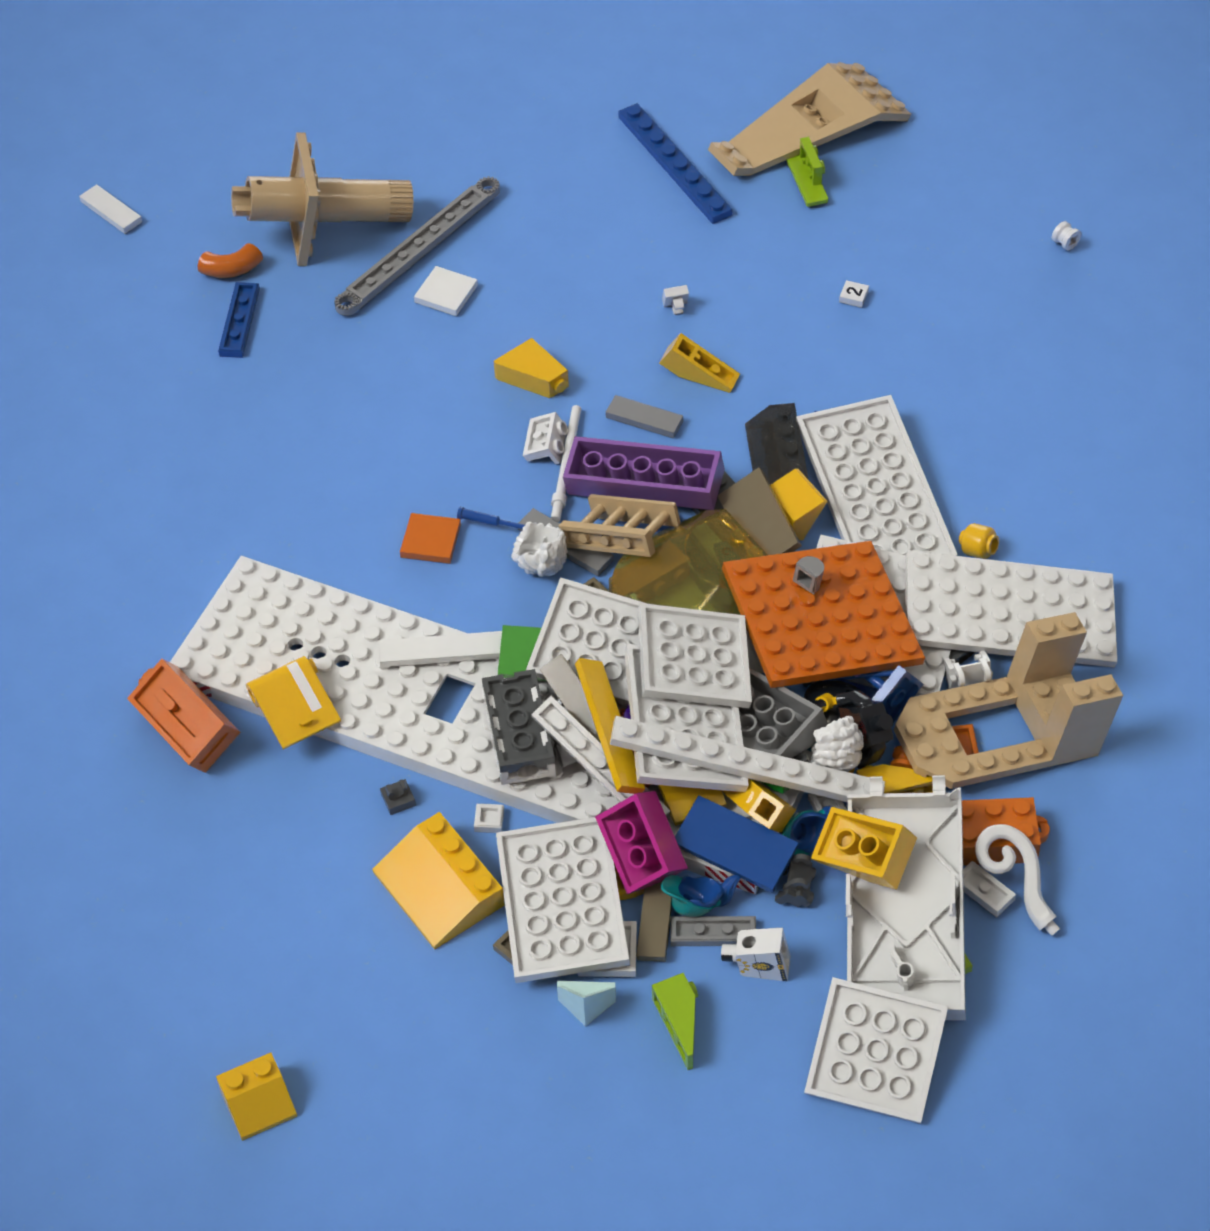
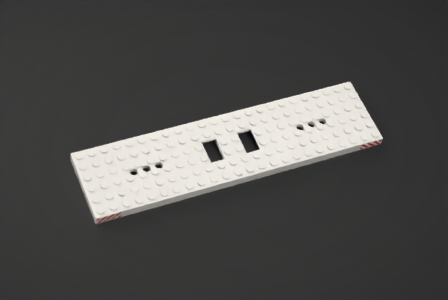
[170,556,813,895]

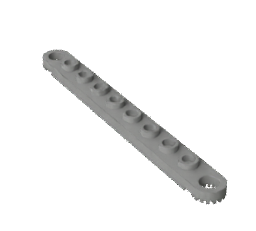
[334,176,500,315]

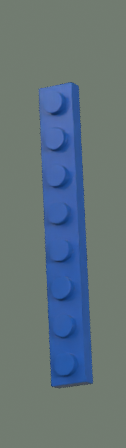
[618,103,732,224]

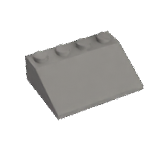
[739,667,827,758]

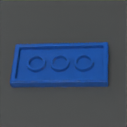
[675,795,799,893]

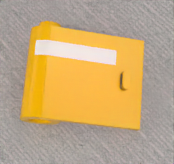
[246,656,341,750]

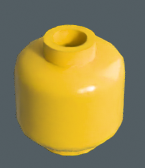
[959,523,999,559]

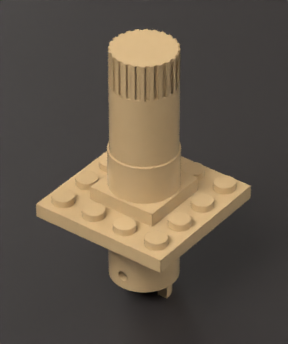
[231,132,414,266]

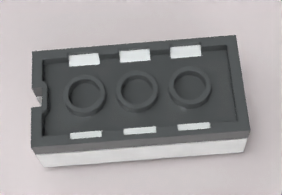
[482,669,556,785]

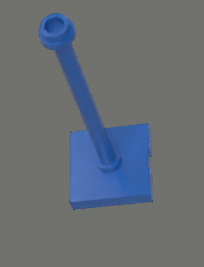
[864,665,924,722]

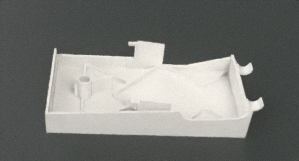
[846,775,966,1020]

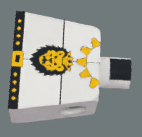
[721,928,791,981]

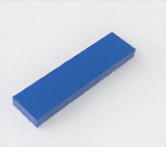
[218,282,260,358]

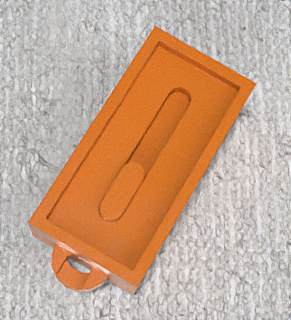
[127,658,241,773]
[962,797,1050,866]

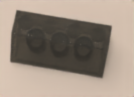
[745,403,808,485]

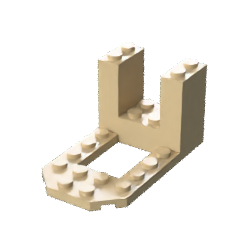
[894,612,1123,789]

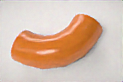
[197,243,263,278]

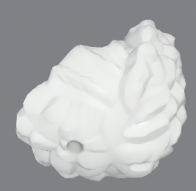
[511,521,568,577]
[810,716,864,772]

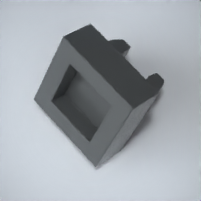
[380,779,416,815]

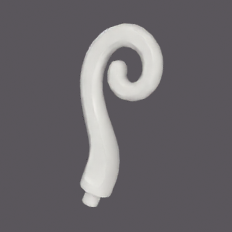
[975,824,1060,936]

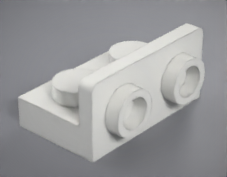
[523,412,568,464]

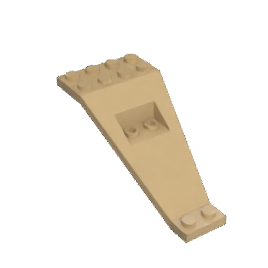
[708,62,911,176]

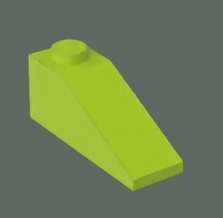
[652,973,698,1070]

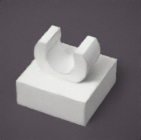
[662,285,689,315]

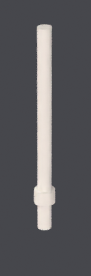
[551,405,582,522]

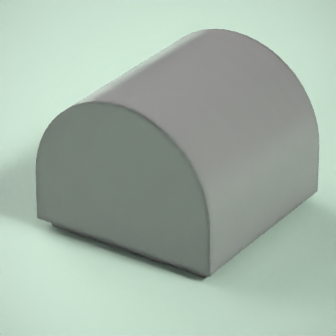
[793,556,824,595]

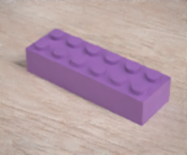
[563,436,725,510]

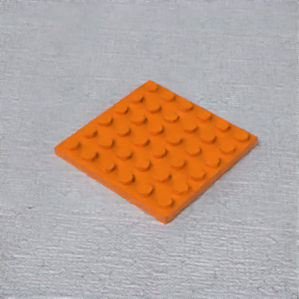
[722,541,925,688]

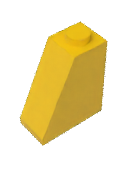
[494,338,569,398]

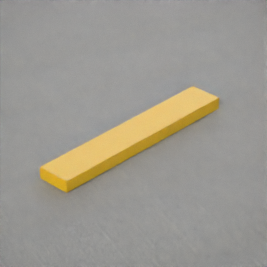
[575,658,645,794]

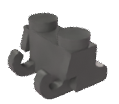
[775,854,816,907]

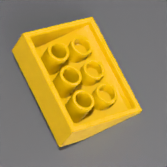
[372,812,505,950]

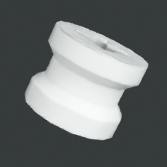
[1051,221,1082,251]

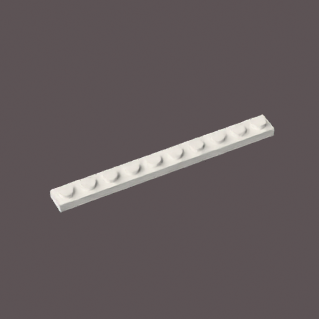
[610,716,885,802]

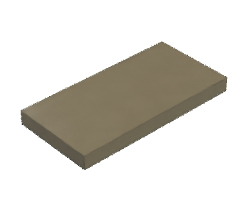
[718,467,802,558]

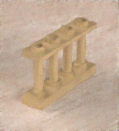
[558,494,681,557]

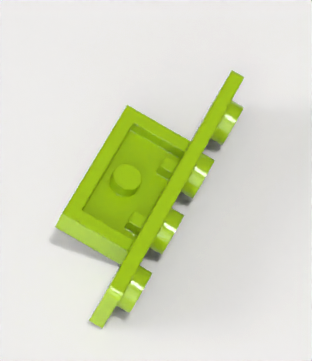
[786,137,828,207]

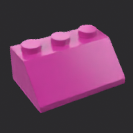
[595,791,688,894]

